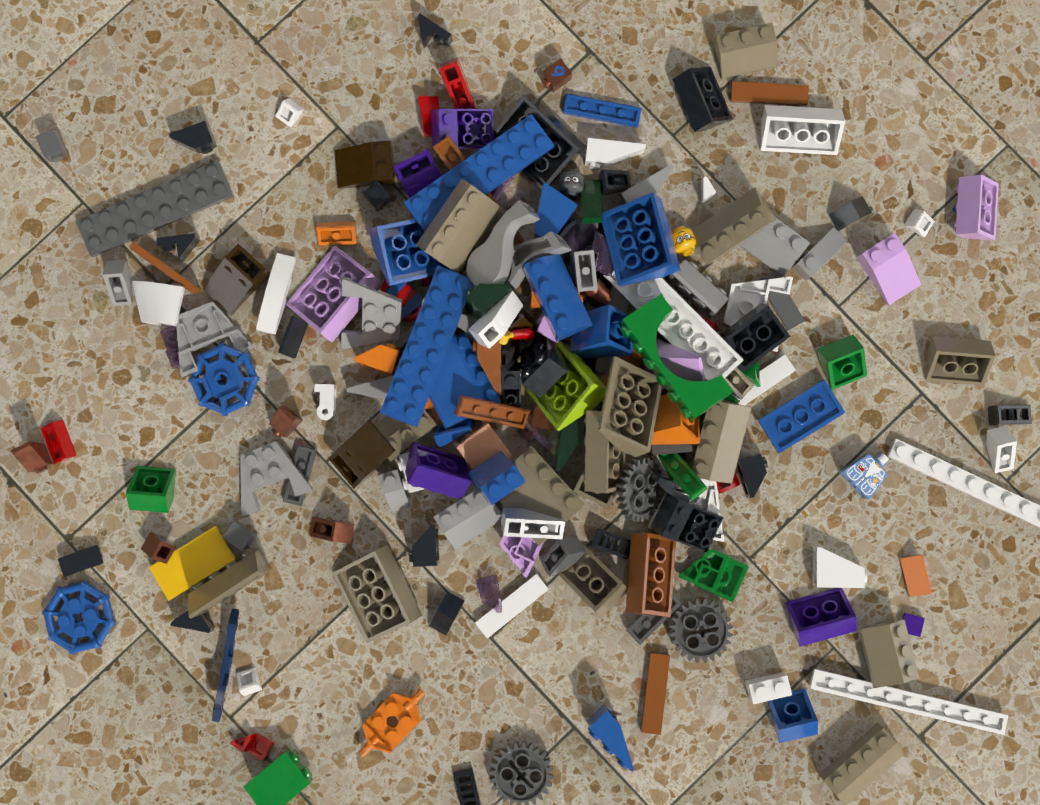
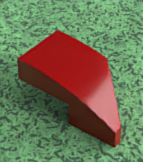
[230,733,275,761]

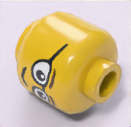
[671,226,697,257]

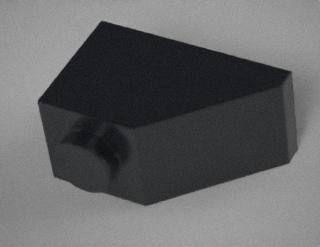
[169,121,217,154]
[737,454,768,498]

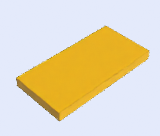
[148,526,237,601]

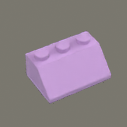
[954,175,999,240]

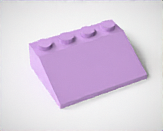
[285,246,381,342]

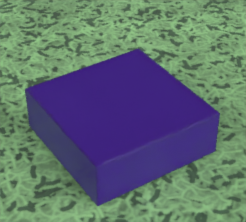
[902,613,925,637]

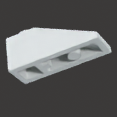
[585,138,646,170]

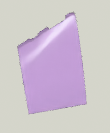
[499,536,543,578]

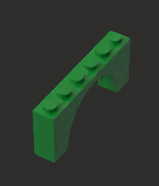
[619,294,733,422]

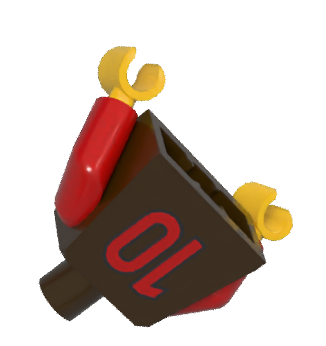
[485,304,539,345]

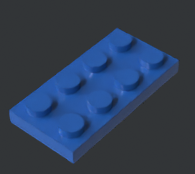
[757,380,845,454]

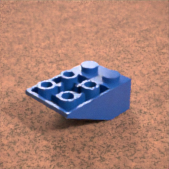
[587,704,634,772]

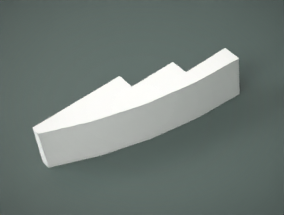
[256,253,296,335]

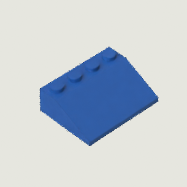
[602,192,681,286]
[369,219,455,286]
[429,332,501,429]

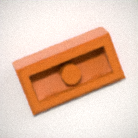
[316,221,357,246]
[899,554,932,597]

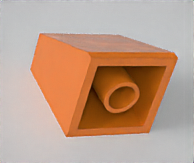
[651,394,700,445]

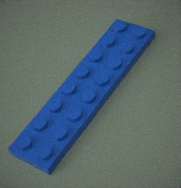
[404,114,554,232]
[380,266,473,428]

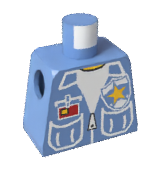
[839,452,889,499]

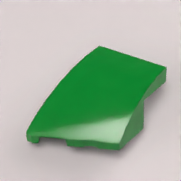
[678,548,749,603]

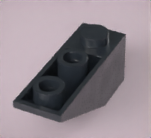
[501,362,521,425]

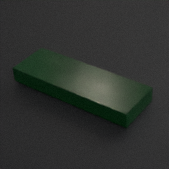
[581,179,602,224]

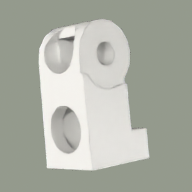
[314,384,337,420]

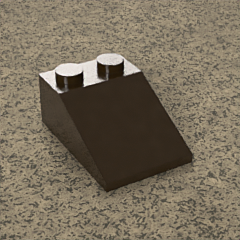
[335,140,396,189]

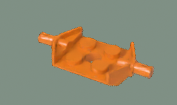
[358,688,426,757]

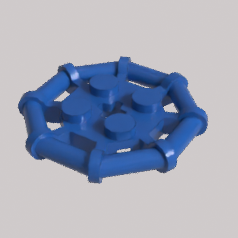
[188,343,260,416]
[42,580,116,655]

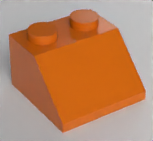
[354,343,403,376]

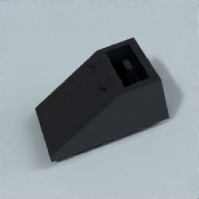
[520,333,567,398]
[650,492,724,552]

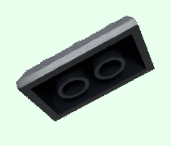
[672,67,733,132]
[719,302,791,372]

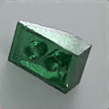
[555,415,586,472]

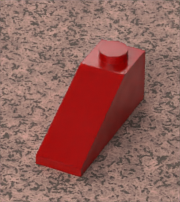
[439,57,477,109]

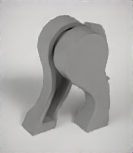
[467,200,572,295]

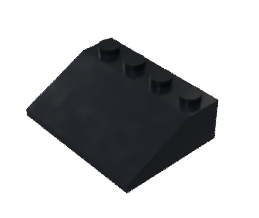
[494,93,586,190]

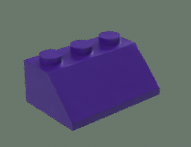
[405,442,471,499]
[785,588,857,647]

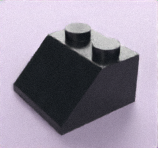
[409,524,440,567]

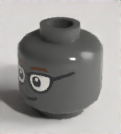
[559,169,584,199]

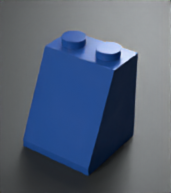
[534,183,577,239]
[570,305,633,358]
[468,451,526,506]

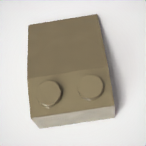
[557,545,627,618]

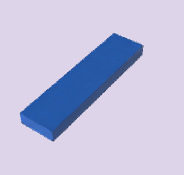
[563,93,642,128]

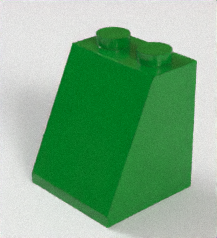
[243,748,313,805]

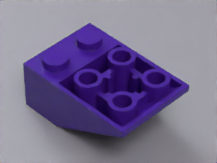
[431,109,494,150]
[393,149,441,198]

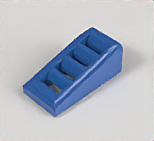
[434,418,475,447]

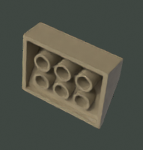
[416,179,506,275]
[598,356,662,457]
[498,446,585,546]
[332,545,423,643]
[188,549,272,619]

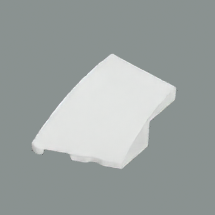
[132,281,185,326]

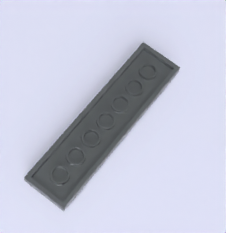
[76,160,234,257]

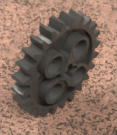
[615,457,663,522]
[669,598,733,663]
[489,741,554,805]

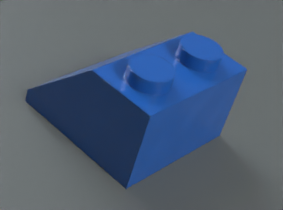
[767,688,818,743]

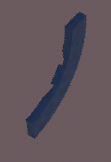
[212,608,239,722]

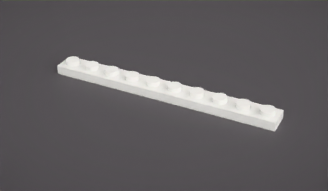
[887,439,1040,528]
[809,668,1008,735]

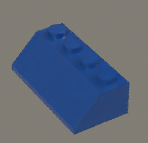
[523,254,593,342]

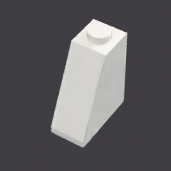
[812,546,867,588]

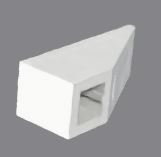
[468,290,523,348]

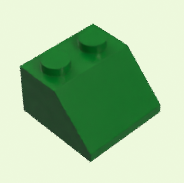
[817,334,867,390]
[126,466,176,513]

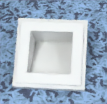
[275,98,304,127]
[701,177,716,204]
[905,209,935,237]
[236,667,262,696]

